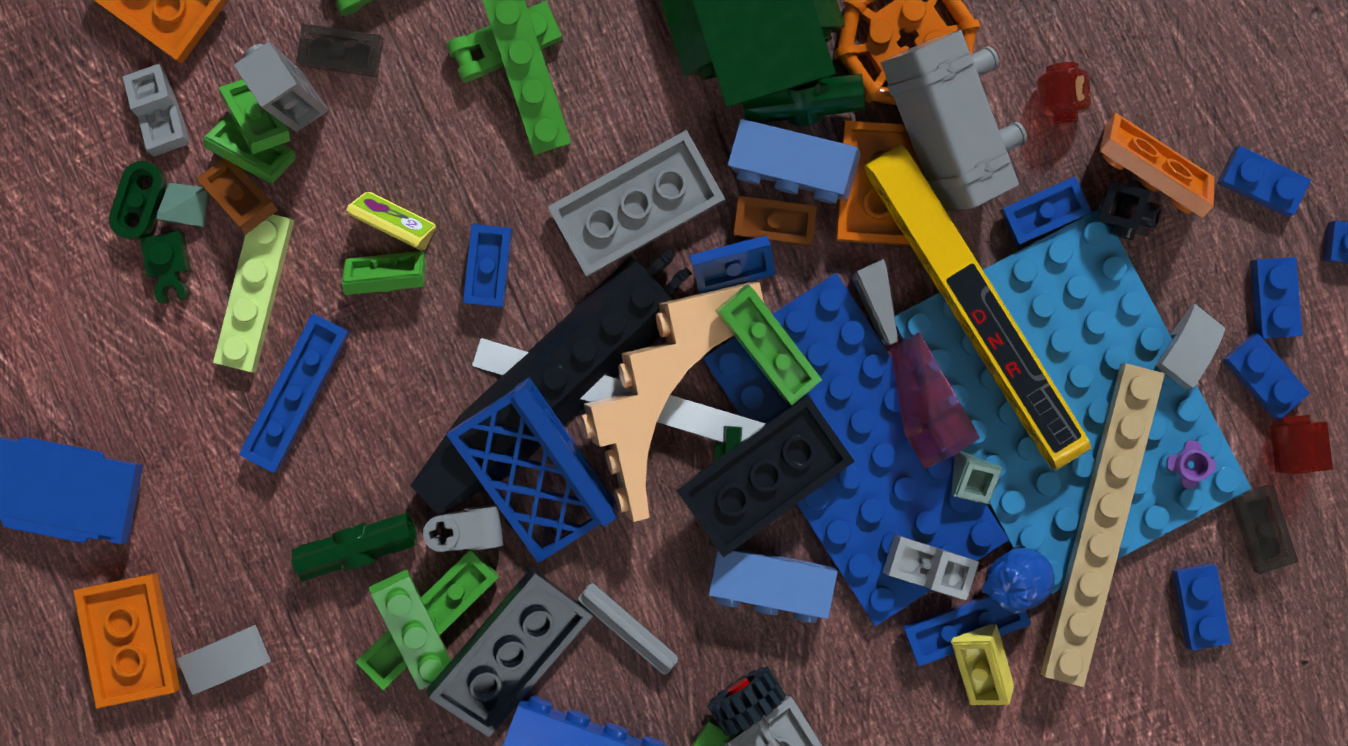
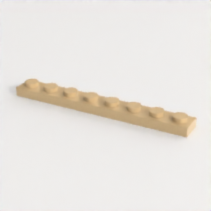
[1040,363,1165,687]

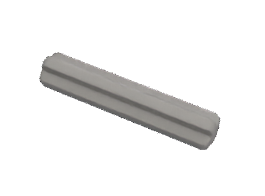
[578,583,678,675]

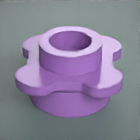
[1166,440,1216,489]

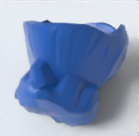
[982,548,1055,614]

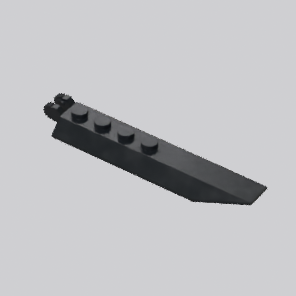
[411,249,693,515]

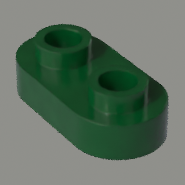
[109,161,167,240]

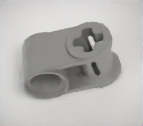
[423,505,503,552]

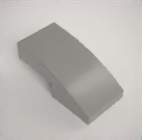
[123,63,190,157]
[1155,304,1225,390]
[883,534,979,600]
[177,625,271,695]

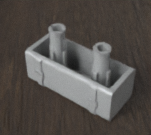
[880,30,1027,211]

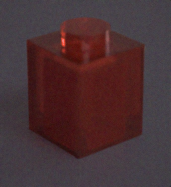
[1270,414,1333,474]

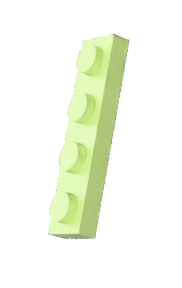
[213,214,294,373]

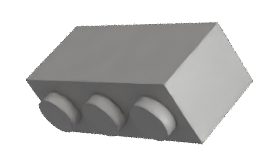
[234,42,329,132]

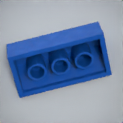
[503,696,666,746]

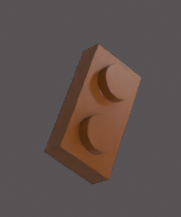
[196,158,277,235]
[733,196,817,247]

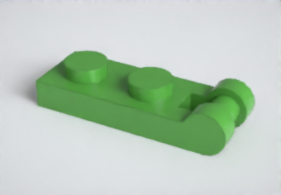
[446,0,563,83]

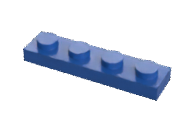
[238,313,351,473]

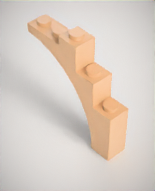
[581,282,764,522]

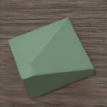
[156,183,209,228]
[951,450,1002,504]

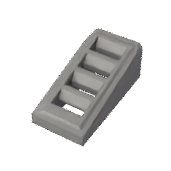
[851,259,898,346]

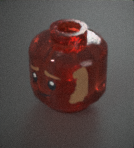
[1037,62,1092,124]

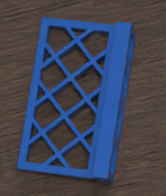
[447,377,618,563]

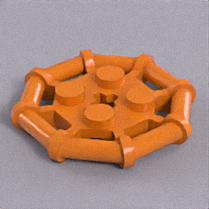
[834,0,981,106]

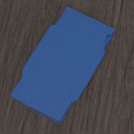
[0,437,143,544]

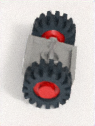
[707,666,822,746]

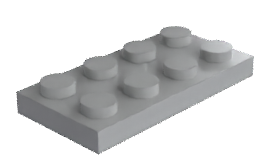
[548,130,725,277]

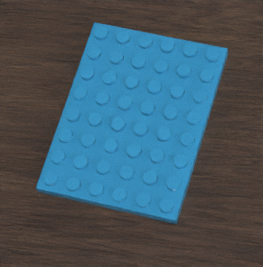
[894,209,1252,595]

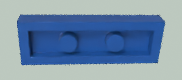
[902,594,1031,667]

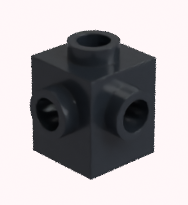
[1098,179,1163,240]

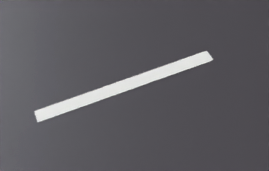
[472,338,765,442]

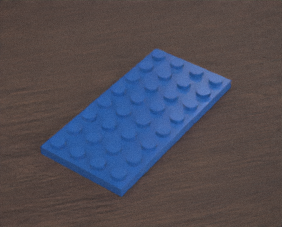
[703,273,1009,626]

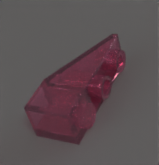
[890,332,980,469]

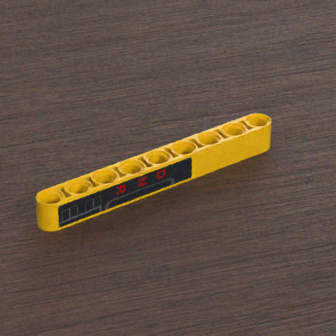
[864,144,1091,471]

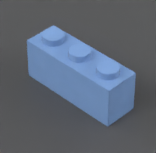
[728,119,861,204]
[708,548,838,623]

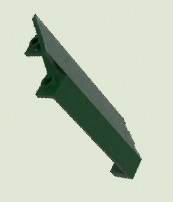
[660,0,845,107]

